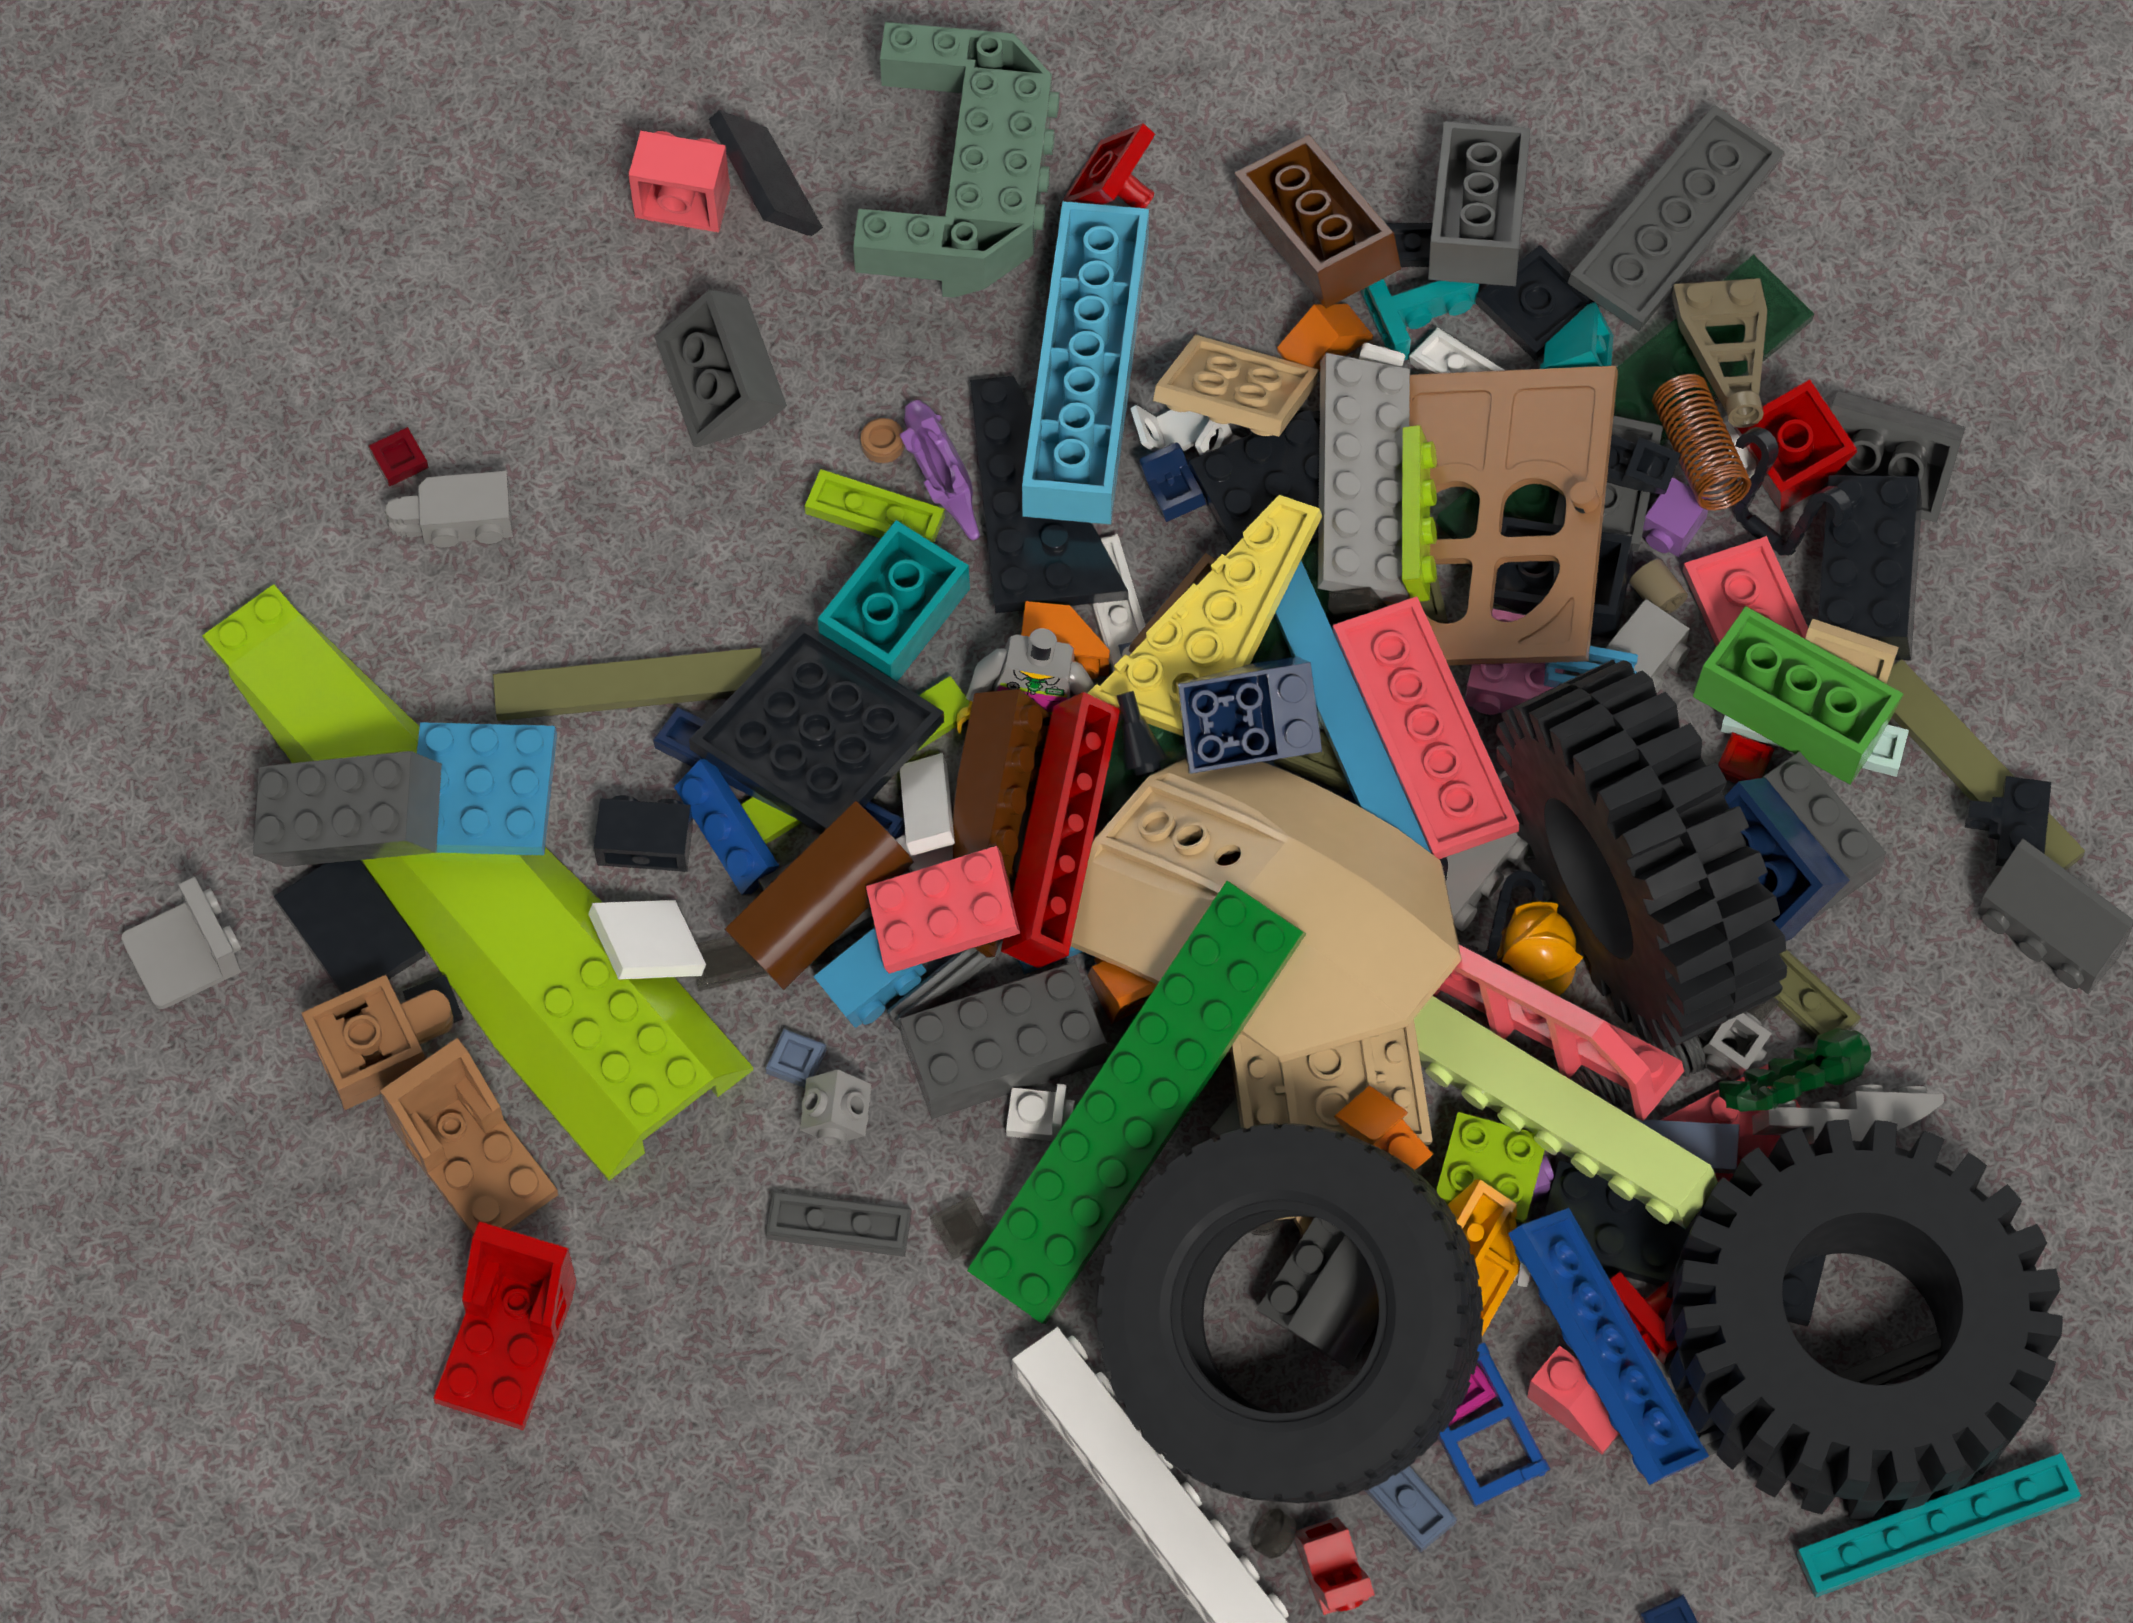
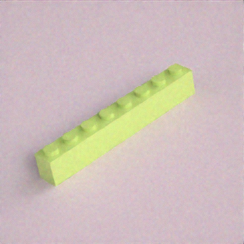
[1414,996,1718,1229]

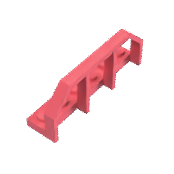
[1433,945,1684,1121]

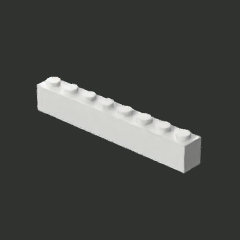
[1012,1327,1289,1623]

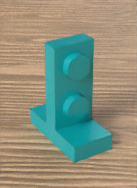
[1361,279,1479,361]

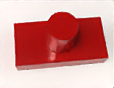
[1610,1272,1678,1365]

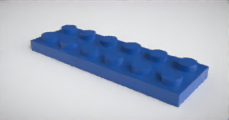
[1508,1208,1709,1485]

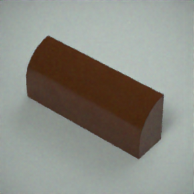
[725,801,914,990]

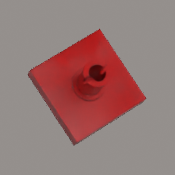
[1059,123,1156,209]

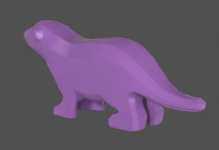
[899,400,980,541]

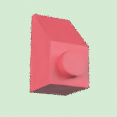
[1527,1345,1620,1455]

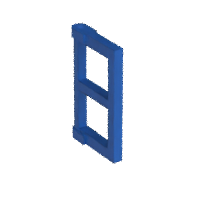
[1438,1342,1551,1507]

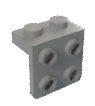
[121,877,241,1009]

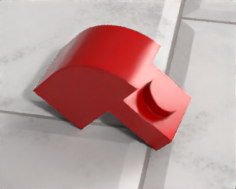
[1293,1517,1375,1615]

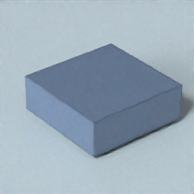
[766,1029,827,1088]

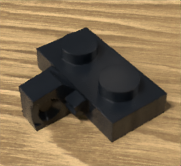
[1965,776,2052,866]

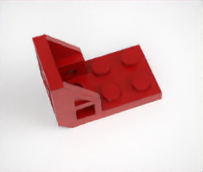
[433,1221,576,1431]

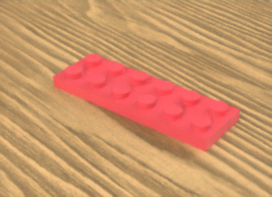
[1333,596,1519,859]

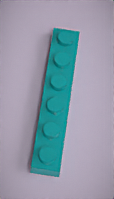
[1796,1453,2081,1598]

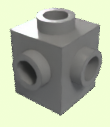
[1698,1012,1772,1080]
[800,1069,872,1147]

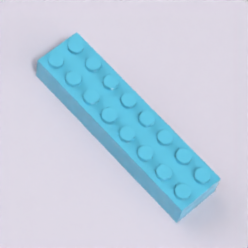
[1022,201,1149,524]

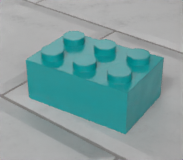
[817,520,970,682]

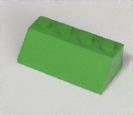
[1693,606,1903,785]

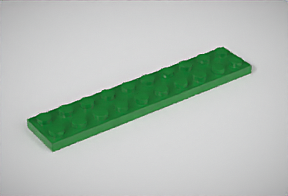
[967,881,1306,1324]

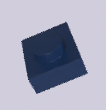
[1139,443,1206,522]

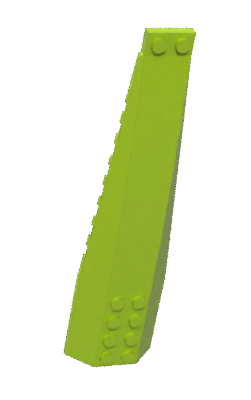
[202,584,754,1181]

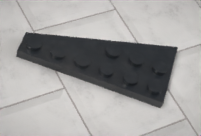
[970,376,1129,614]

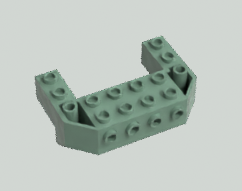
[853,22,1060,298]

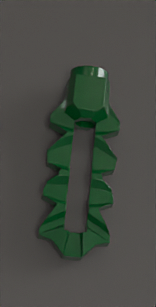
[1719,1028,1871,1112]

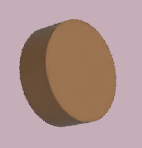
[861,418,905,463]

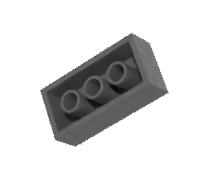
[1428,121,1530,286]
[253,751,442,867]
[900,962,1106,1119]

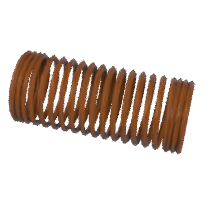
[1652,374,1752,511]

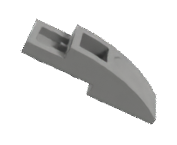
[1752,1085,1944,1144]

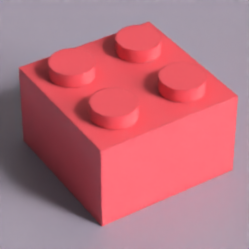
[629,131,730,233]

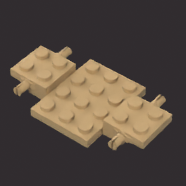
[1229,1019,1433,1238]

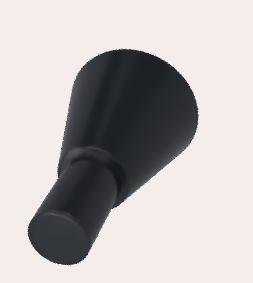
[1117,691,1168,777]

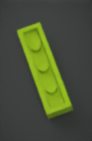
[1402,425,1437,602]

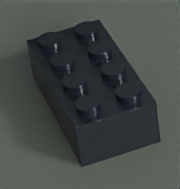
[1818,475,1922,661]

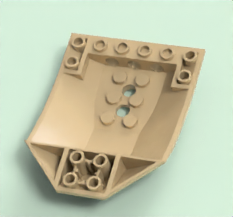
[1071,758,1462,1063]

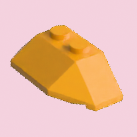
[1447,1179,1521,1344]

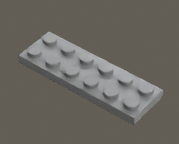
[1318,353,1410,603]

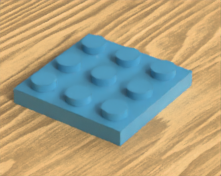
[417,722,557,856]

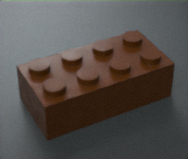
[1234,134,1401,308]

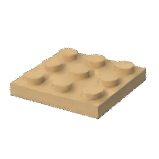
[1153,335,1319,437]

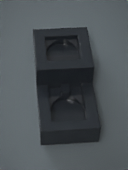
[1607,434,1681,495]

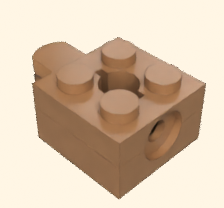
[301,975,454,1110]

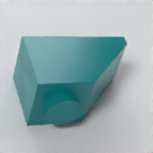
[1540,302,1614,369]

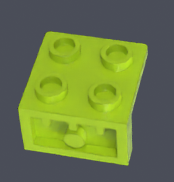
[1436,1112,1545,1223]

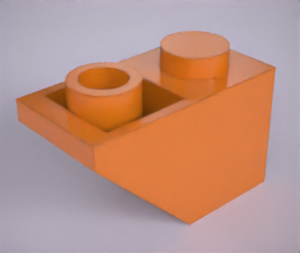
[1021,601,1110,679]

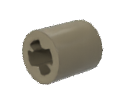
[1630,559,1688,614]

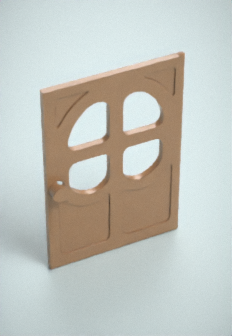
[1370,366,1618,665]

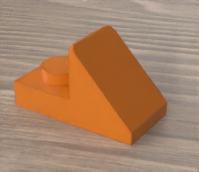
[1334,1085,1433,1171]

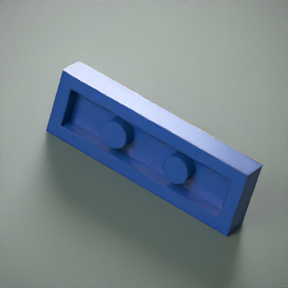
[674,759,779,895]

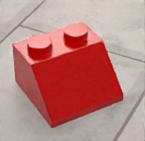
[1734,379,1857,512]

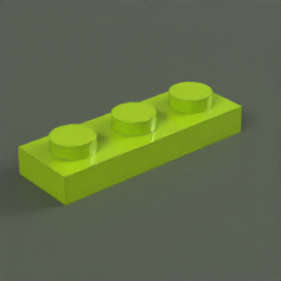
[805,469,945,543]

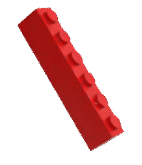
[1001,692,1120,968]

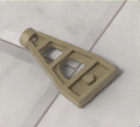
[1672,278,1767,428]

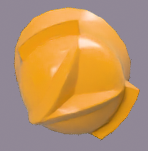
[1497,902,1583,996]

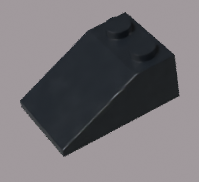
[1493,517,1633,639]

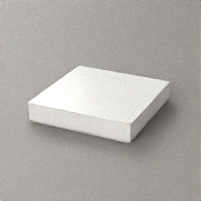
[588,900,706,979]

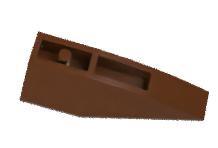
[953,689,1051,958]

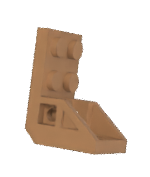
[380,1038,558,1235]

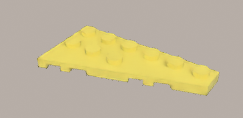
[1087,495,1322,736]

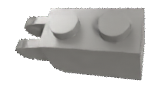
[384,471,513,547]

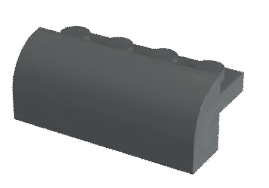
[1256,1217,1379,1369]

